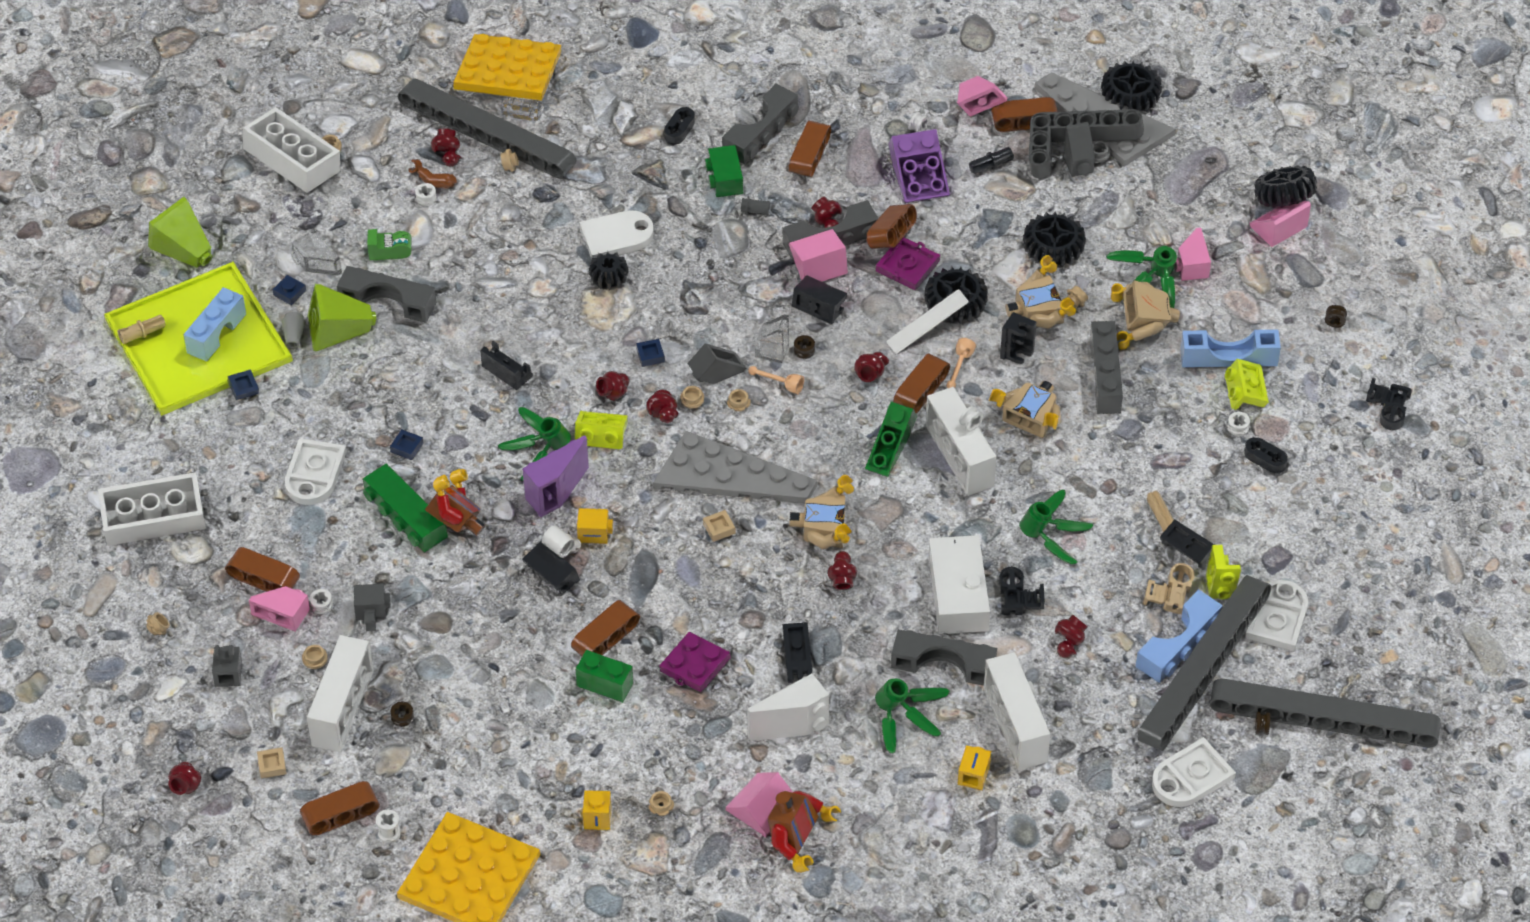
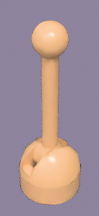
[946,338,976,388]
[748,366,804,394]

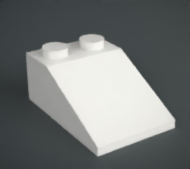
[747,673,829,741]

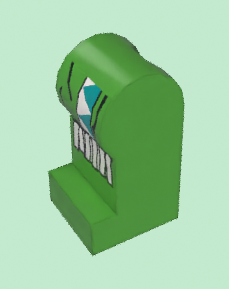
[367,229,412,261]

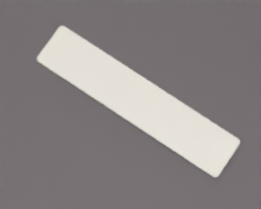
[886,289,968,354]

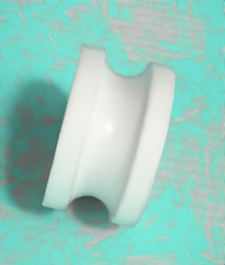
[908,112,929,132]
[415,183,436,206]
[959,406,984,431]
[1227,412,1250,436]
[309,589,333,614]

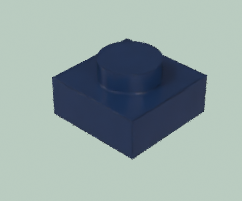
[272,275,306,305]
[636,339,665,367]
[227,369,259,400]
[390,429,424,460]

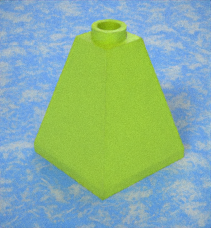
[148,197,213,268]
[307,284,376,351]

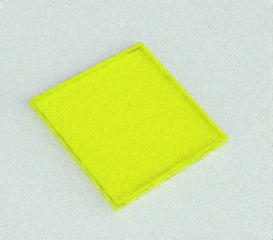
[104,262,293,416]

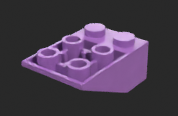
[888,129,950,203]
[522,435,589,517]

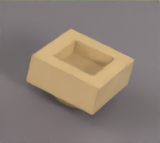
[703,510,736,542]
[257,747,287,778]

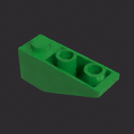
[865,402,917,477]

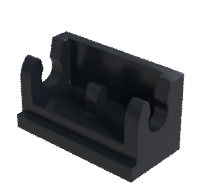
[791,275,847,325]
[1000,312,1037,364]
[480,341,533,390]
[1160,519,1215,570]
[522,540,580,594]

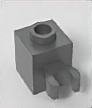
[354,583,391,631]
[212,645,242,687]

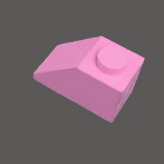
[957,76,1008,117]
[1174,227,1211,281]
[249,586,310,632]

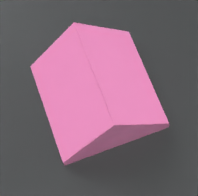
[1249,201,1311,247]
[789,229,848,282]
[725,772,793,838]

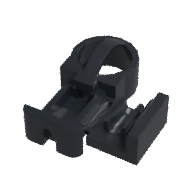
[1366,378,1412,430]
[999,566,1045,615]

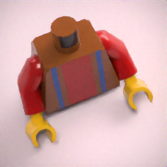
[425,469,486,536]
[768,791,841,873]

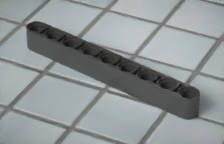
[397,78,577,179]
[1138,575,1271,751]
[1210,678,1441,748]

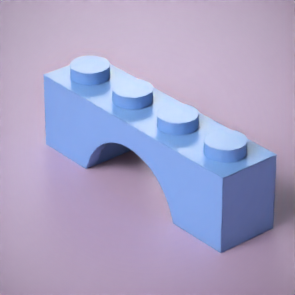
[1180,329,1281,367]
[1136,589,1223,683]

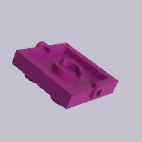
[876,237,940,291]
[659,632,731,692]

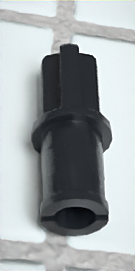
[969,147,1014,174]

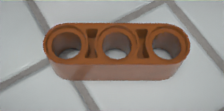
[991,97,1058,132]
[789,120,831,177]
[867,204,917,249]
[893,353,950,413]
[225,547,300,592]
[571,600,640,656]
[300,781,380,835]

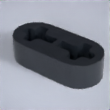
[664,107,695,145]
[1244,437,1288,473]

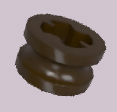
[1324,305,1347,328]
[794,335,815,359]
[390,701,414,727]
[1255,712,1270,735]

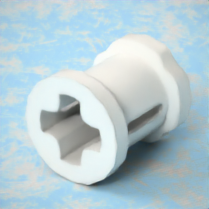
[376,809,401,843]

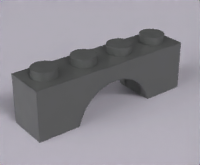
[722,84,799,164]
[782,200,878,262]
[337,266,437,323]
[1089,321,1123,414]
[891,629,997,686]

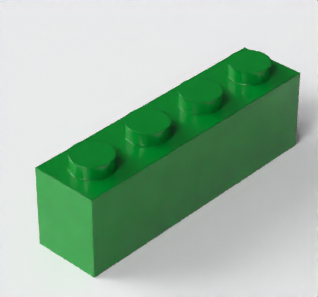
[363,463,448,553]

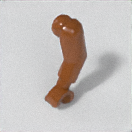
[408,159,457,188]

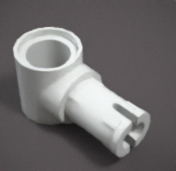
[542,525,581,558]

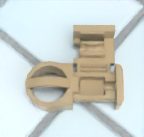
[1143,563,1195,615]

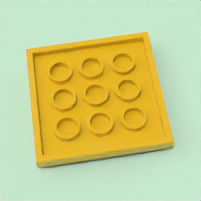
[453,34,561,101]
[397,812,541,922]

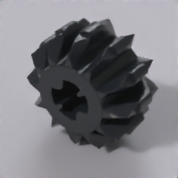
[589,251,629,291]

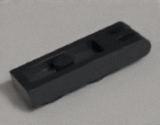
[782,622,813,684]

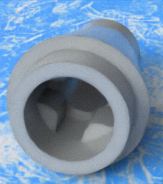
[282,312,306,349]

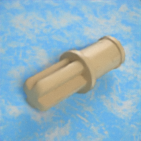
[117,315,166,344]

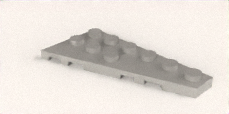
[1034,72,1176,167]
[653,431,817,504]

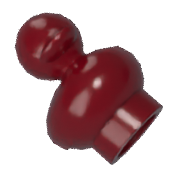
[431,128,462,167]
[811,196,842,228]
[854,352,889,382]
[596,371,630,401]
[646,390,679,424]
[827,551,858,590]
[1055,614,1088,658]
[168,761,201,795]

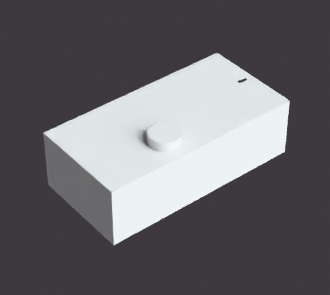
[243,107,340,193]
[926,387,996,496]
[98,472,206,546]
[929,535,990,634]
[307,635,373,753]
[984,652,1050,770]

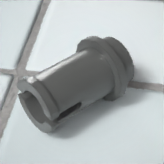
[741,196,770,216]

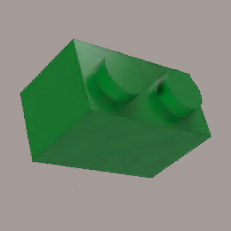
[705,145,743,197]
[575,650,634,703]

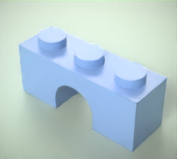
[183,287,246,362]

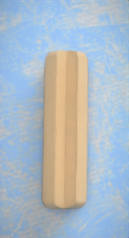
[1147,491,1174,532]

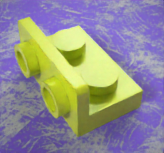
[1224,359,1269,410]
[575,411,628,449]
[1206,545,1241,600]

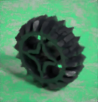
[1101,60,1162,112]
[1254,165,1317,208]
[1023,211,1086,268]
[924,266,988,324]

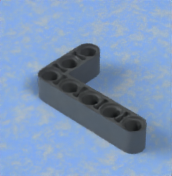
[1029,109,1144,179]

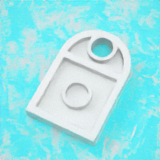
[579,210,654,259]
[285,438,347,505]
[1245,580,1308,651]
[1152,737,1236,807]

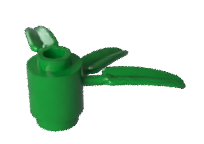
[1106,246,1177,308]
[498,407,571,481]
[1019,490,1093,564]
[875,678,950,754]

